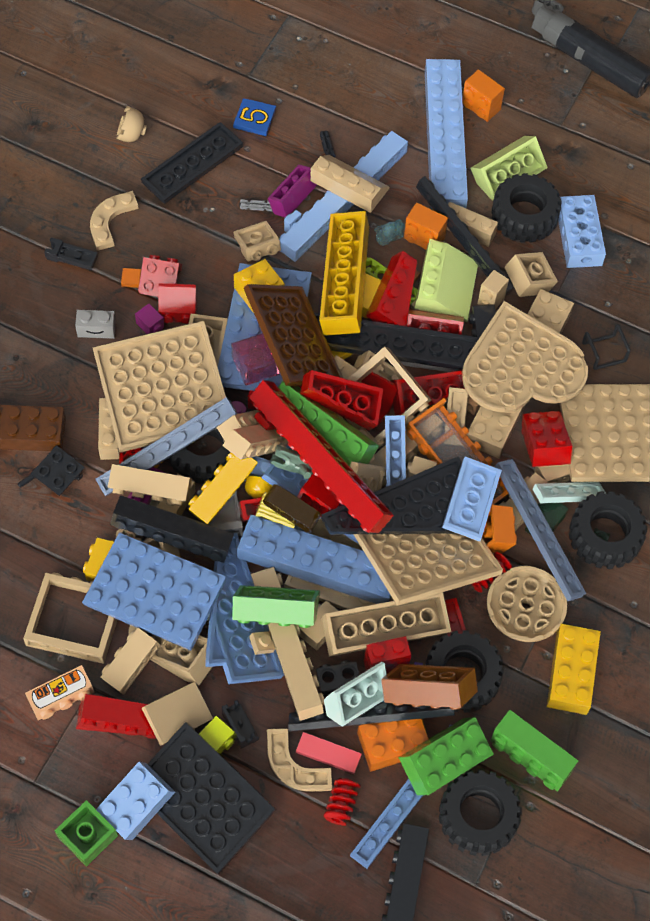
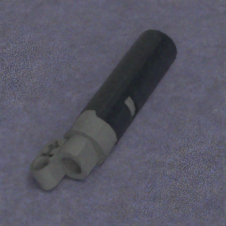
[531,0,650,98]

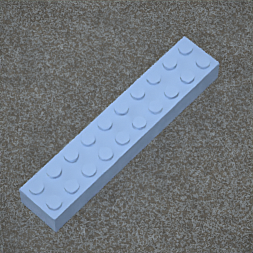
[425,59,468,210]

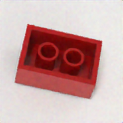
[521,411,572,467]

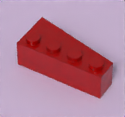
[390,370,465,416]

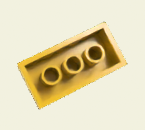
[188,452,258,525]
[547,624,601,715]

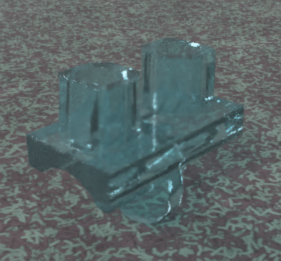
[374,219,405,246]

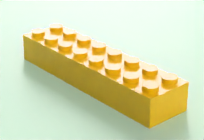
[319,211,369,335]

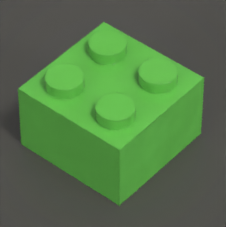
[54,800,118,867]

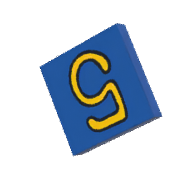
[233,98,276,136]

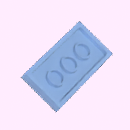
[442,457,502,541]

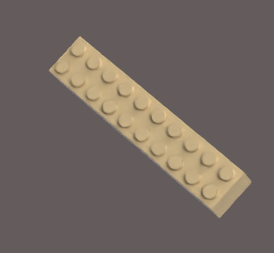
[467,289,574,459]

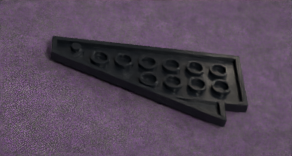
[321,456,462,535]

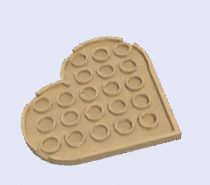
[462,301,588,412]

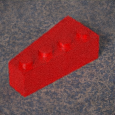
[366,251,417,326]
[300,370,383,430]
[76,694,156,739]

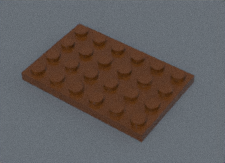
[243,284,343,386]

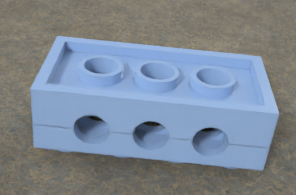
[558,195,606,268]

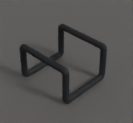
[582,324,631,370]

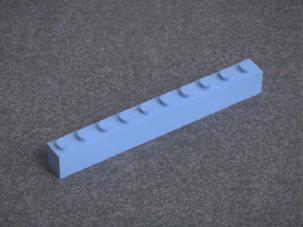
[279,131,408,262]

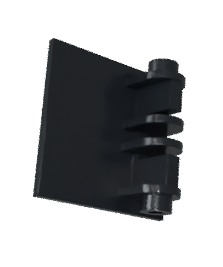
[30,445,85,496]

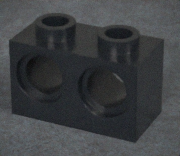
[316,660,359,698]

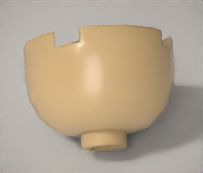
[116,106,147,142]

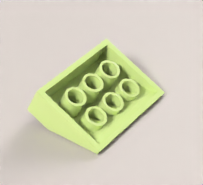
[414,239,478,322]

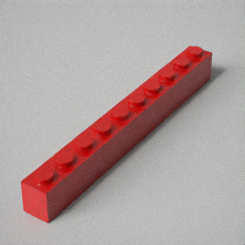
[249,380,394,533]

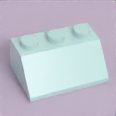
[324,662,387,727]

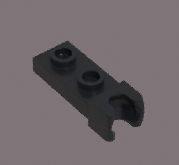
[44,238,98,271]

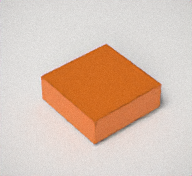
[121,268,141,288]

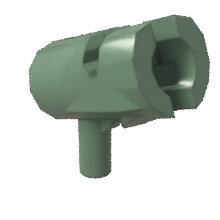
[270,445,313,479]

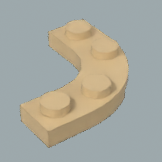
[90,191,138,251]
[267,729,332,791]

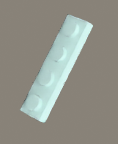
[532,482,606,503]

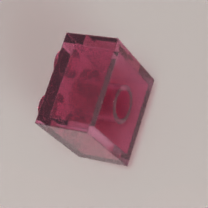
[231,333,280,386]

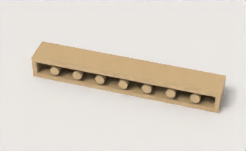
[251,567,325,721]

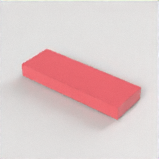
[296,732,361,774]

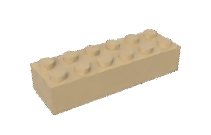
[321,592,451,657]

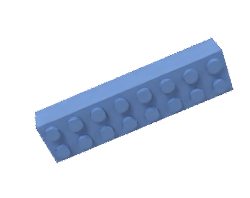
[237,515,392,604]

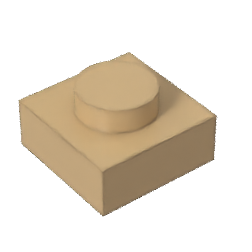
[249,631,276,655]

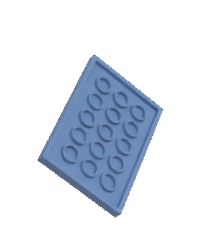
[82,533,227,650]

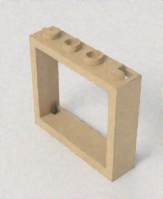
[345,347,431,449]
[23,573,118,664]

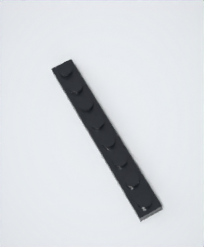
[416,176,514,297]
[288,702,455,732]

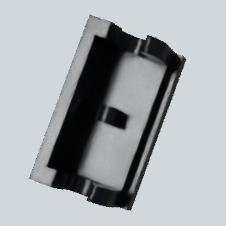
[222,700,259,749]

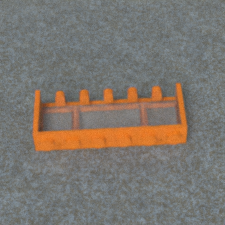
[405,398,509,505]

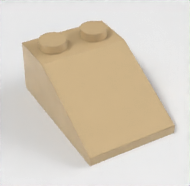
[150,635,212,686]

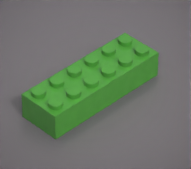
[278,381,379,466]

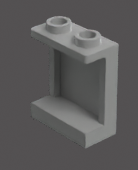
[197,490,243,536]

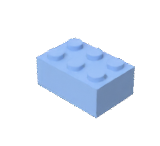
[96,762,175,840]

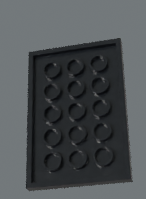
[148,722,277,874]

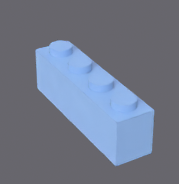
[385,415,406,487]

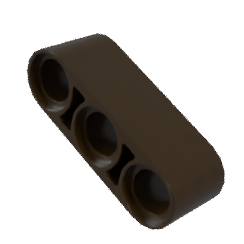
[263,484,321,533]

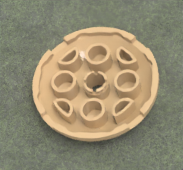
[487,566,567,642]

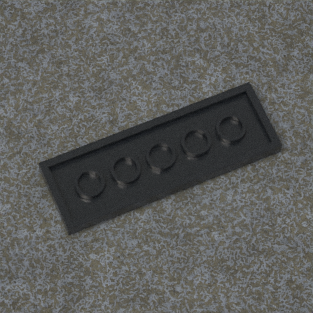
[141,122,243,204]

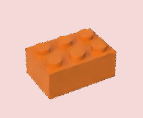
[357,719,428,772]

